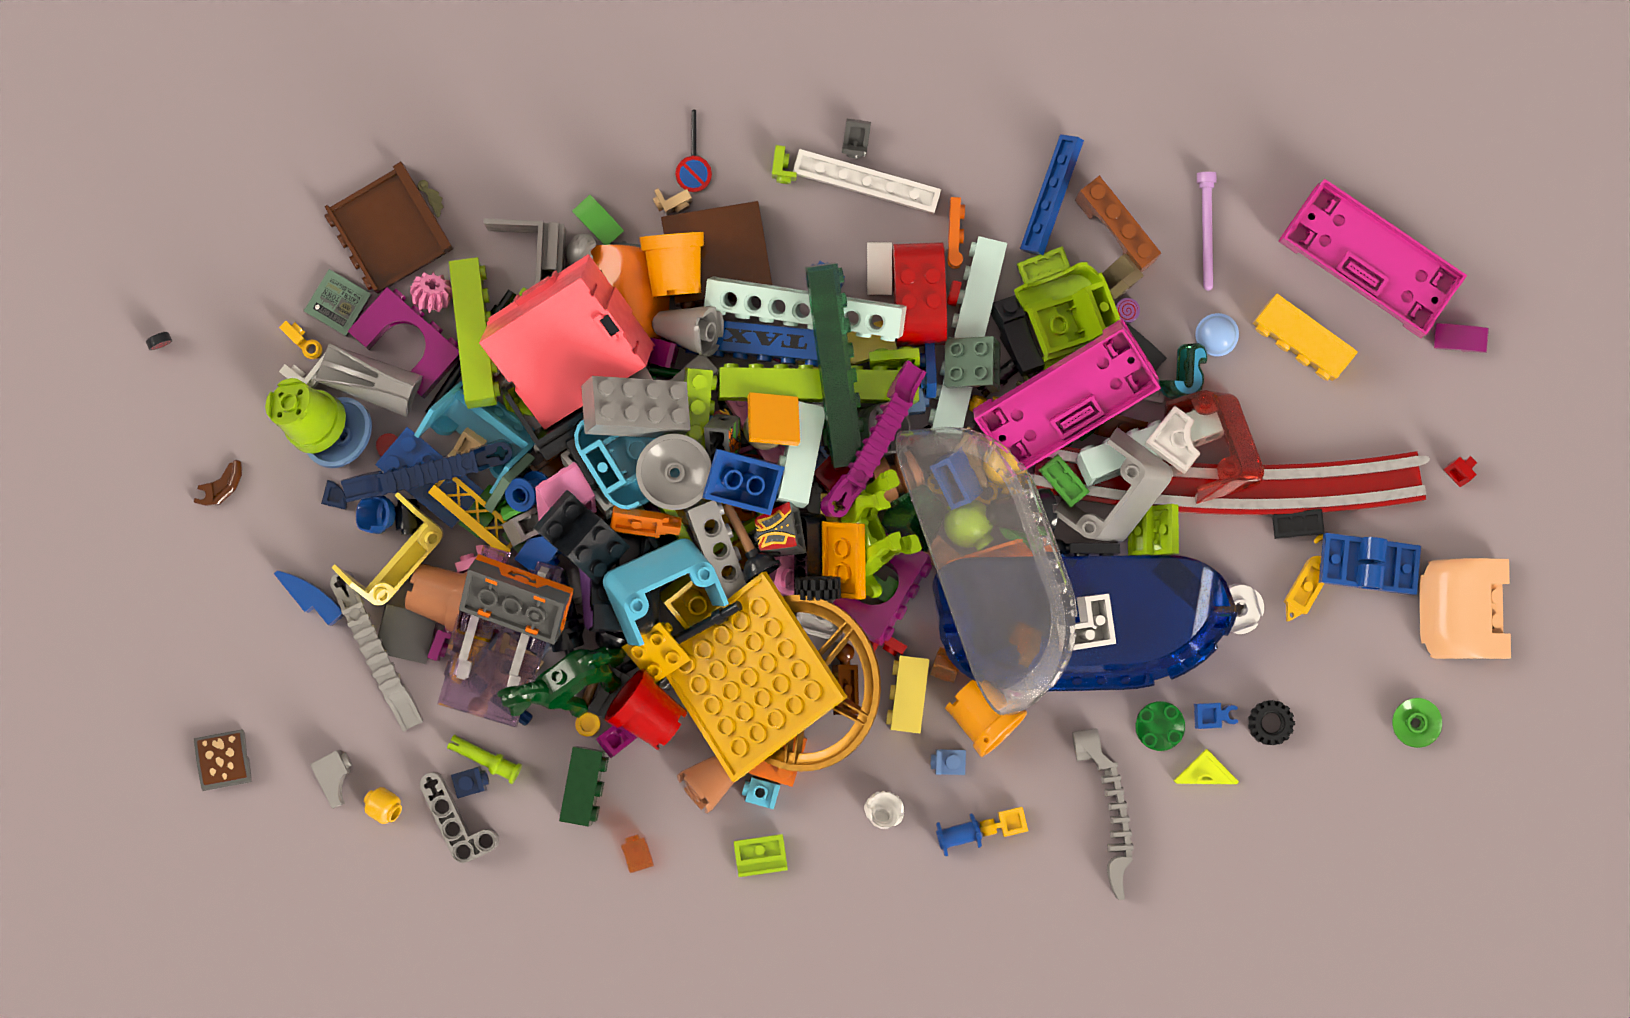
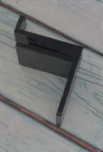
[501,386,584,461]

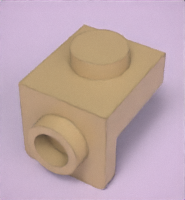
[653,188,693,215]
[448,427,487,457]

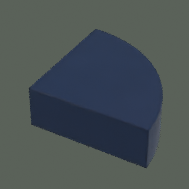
[321,480,347,510]

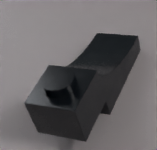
[990,295,1045,377]

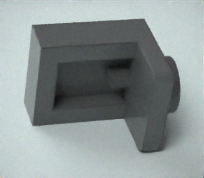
[842,118,871,159]

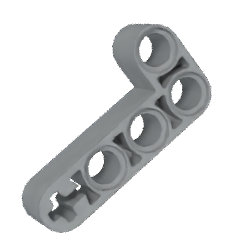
[420,772,499,863]

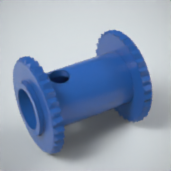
[505,470,548,512]
[936,813,982,856]

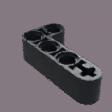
[794,512,827,595]

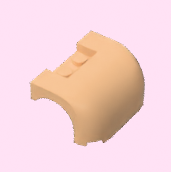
[1419,558,1511,659]

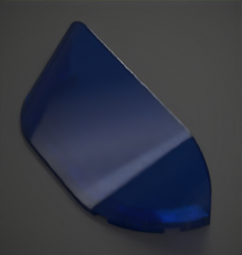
[932,555,1238,692]

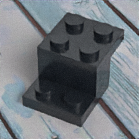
[533,490,630,584]

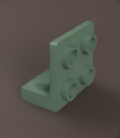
[944,336,1001,392]

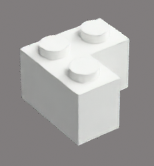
[1056,594,1116,651]

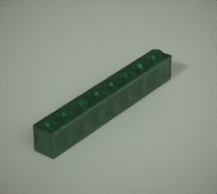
[805,262,864,468]

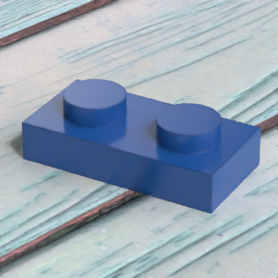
[920,343,937,398]

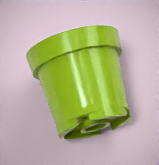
[265,378,346,454]

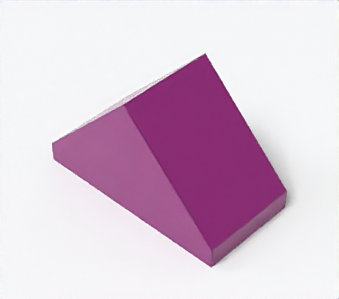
[648,337,680,368]

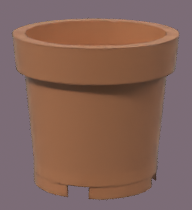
[405,564,471,636]

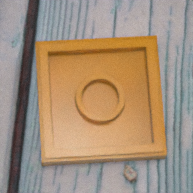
[747,392,800,446]

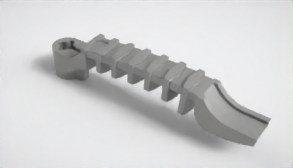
[330,570,423,732]
[1072,728,1134,900]

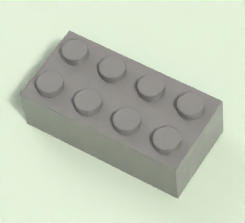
[581,376,691,438]

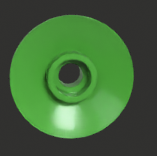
[1392,698,1442,748]

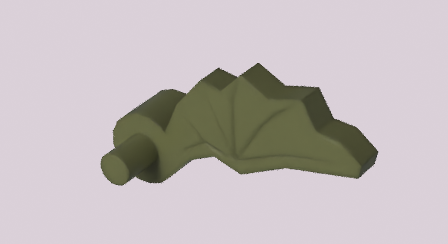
[417,180,444,218]

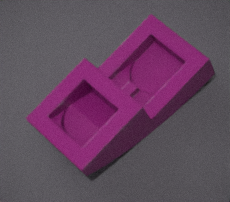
[1434,323,1489,353]
[596,726,638,758]

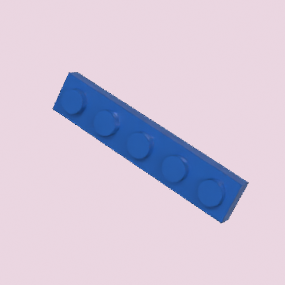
[1020,134,1084,255]

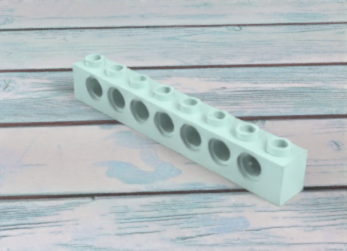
[704,276,907,341]

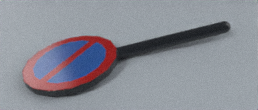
[675,109,712,193]

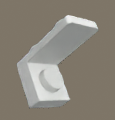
[279,352,326,388]

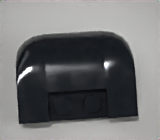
[589,532,661,635]

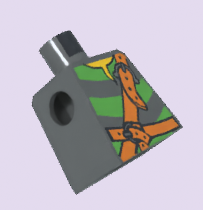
[704,414,742,464]

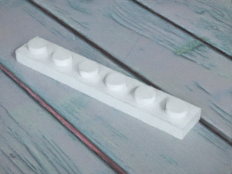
[793,149,941,214]

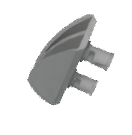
[315,344,422,417]

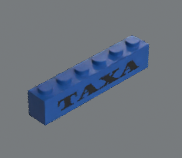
[678,321,831,367]

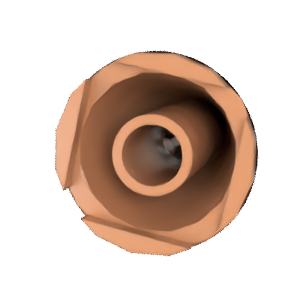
[677,755,734,814]

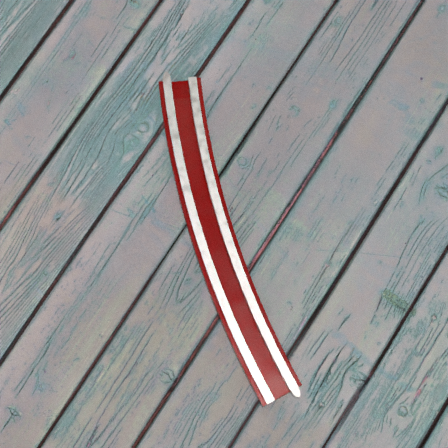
[1023,447,1430,515]

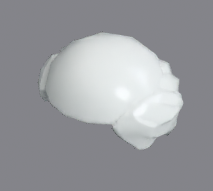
[864,791,904,829]

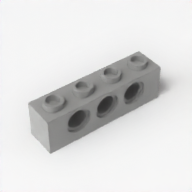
[684,498,747,599]

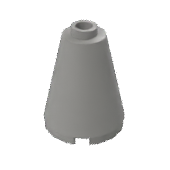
[652,306,724,356]

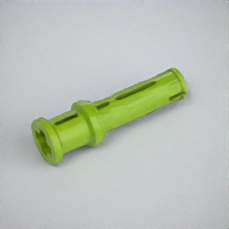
[447,734,522,784]

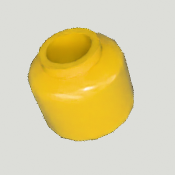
[364,787,402,824]

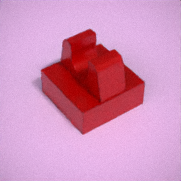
[1443,455,1477,487]

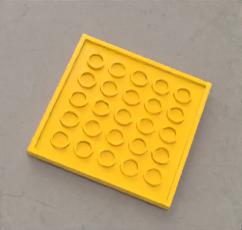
[666,572,847,782]

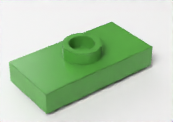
[1038,454,1090,508]

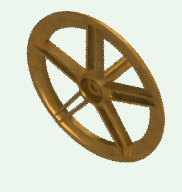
[764,595,881,772]

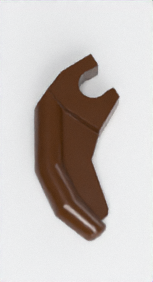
[194,460,242,506]

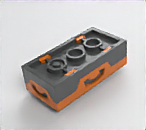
[459,554,574,645]

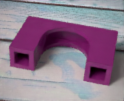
[348,287,460,399]
[833,532,932,646]

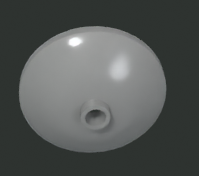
[636,434,712,510]

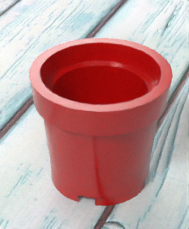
[604,668,687,750]

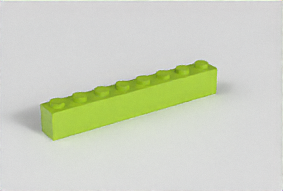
[718,363,919,404]

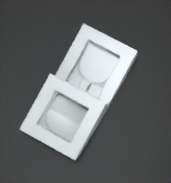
[867,242,892,295]

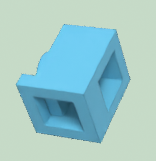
[742,777,780,810]

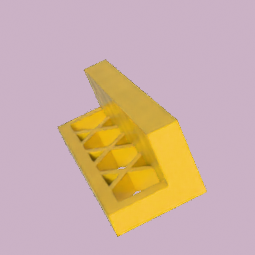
[428,477,513,557]

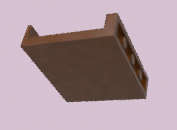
[324,162,454,294]
[661,201,772,309]

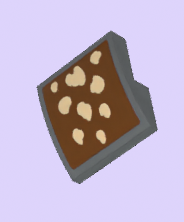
[194,729,252,791]

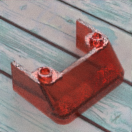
[1164,390,1264,504]

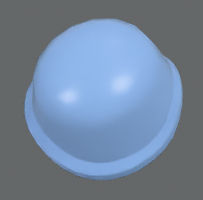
[1195,313,1239,357]

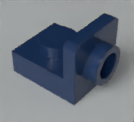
[451,766,490,799]

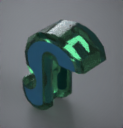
[1159,343,1207,399]

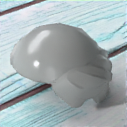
[566,234,596,265]

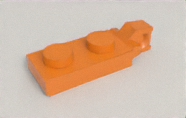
[610,506,682,538]

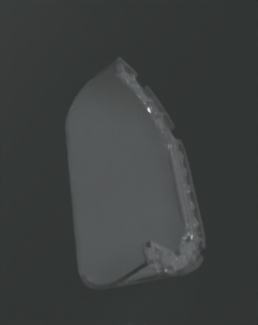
[896,427,1077,715]

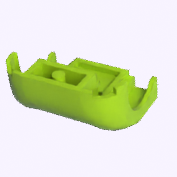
[1014,262,1120,370]

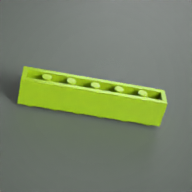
[449,257,501,409]

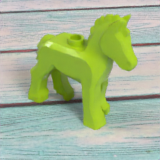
[841,469,922,598]

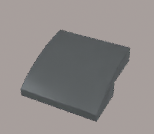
[378,604,436,664]

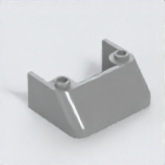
[1054,427,1173,543]

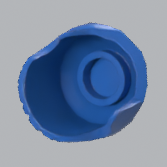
[356,496,396,534]

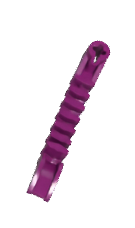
[820,360,927,517]

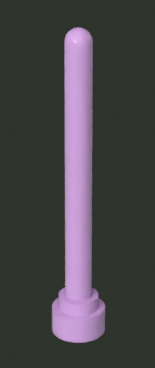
[1197,172,1217,291]

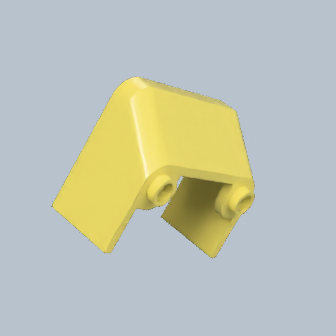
[332,492,443,606]

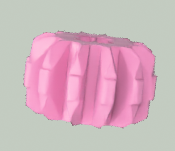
[410,272,452,313]

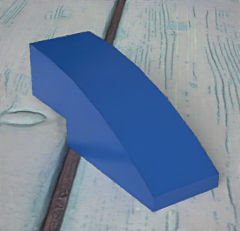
[274,570,345,626]

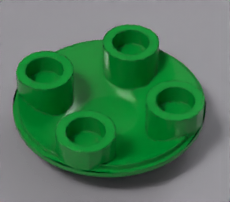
[1135,701,1185,751]

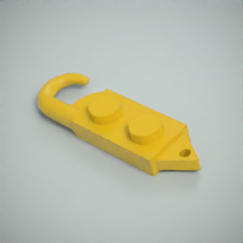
[1283,534,1324,622]

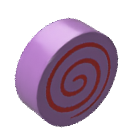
[1116,298,1140,323]

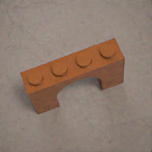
[1075,175,1162,272]

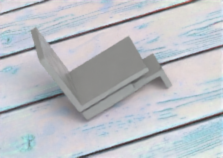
[484,219,566,284]

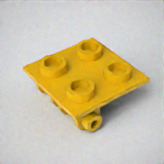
[622,622,691,683]

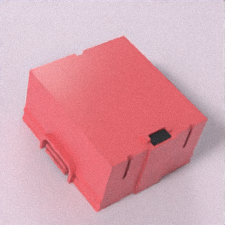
[479,254,655,430]

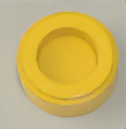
[575,712,601,737]

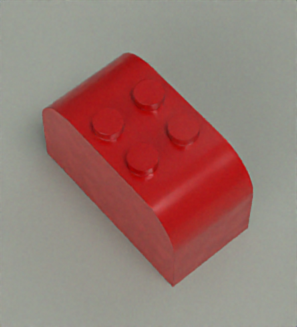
[892,242,947,347]

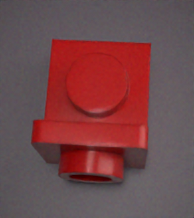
[870,637,907,656]

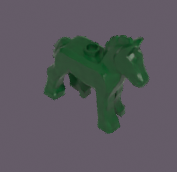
[497,647,626,718]

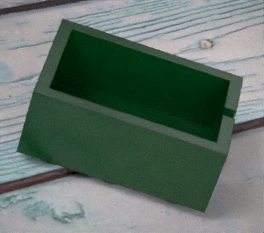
[559,746,609,827]

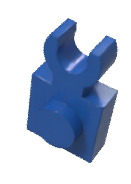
[1194,702,1238,729]

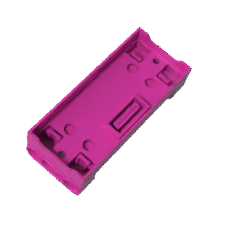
[1278,179,1467,338]
[972,319,1161,478]

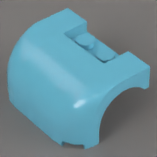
[574,419,680,510]

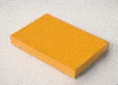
[822,521,866,600]

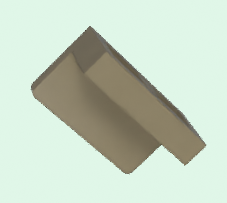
[1102,253,1144,301]

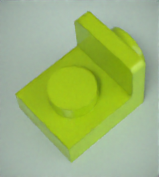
[772,145,797,184]

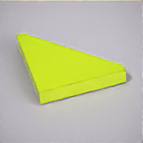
[1173,749,1239,784]

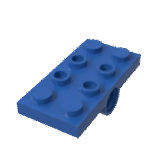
[375,427,484,529]
[1319,533,1421,595]

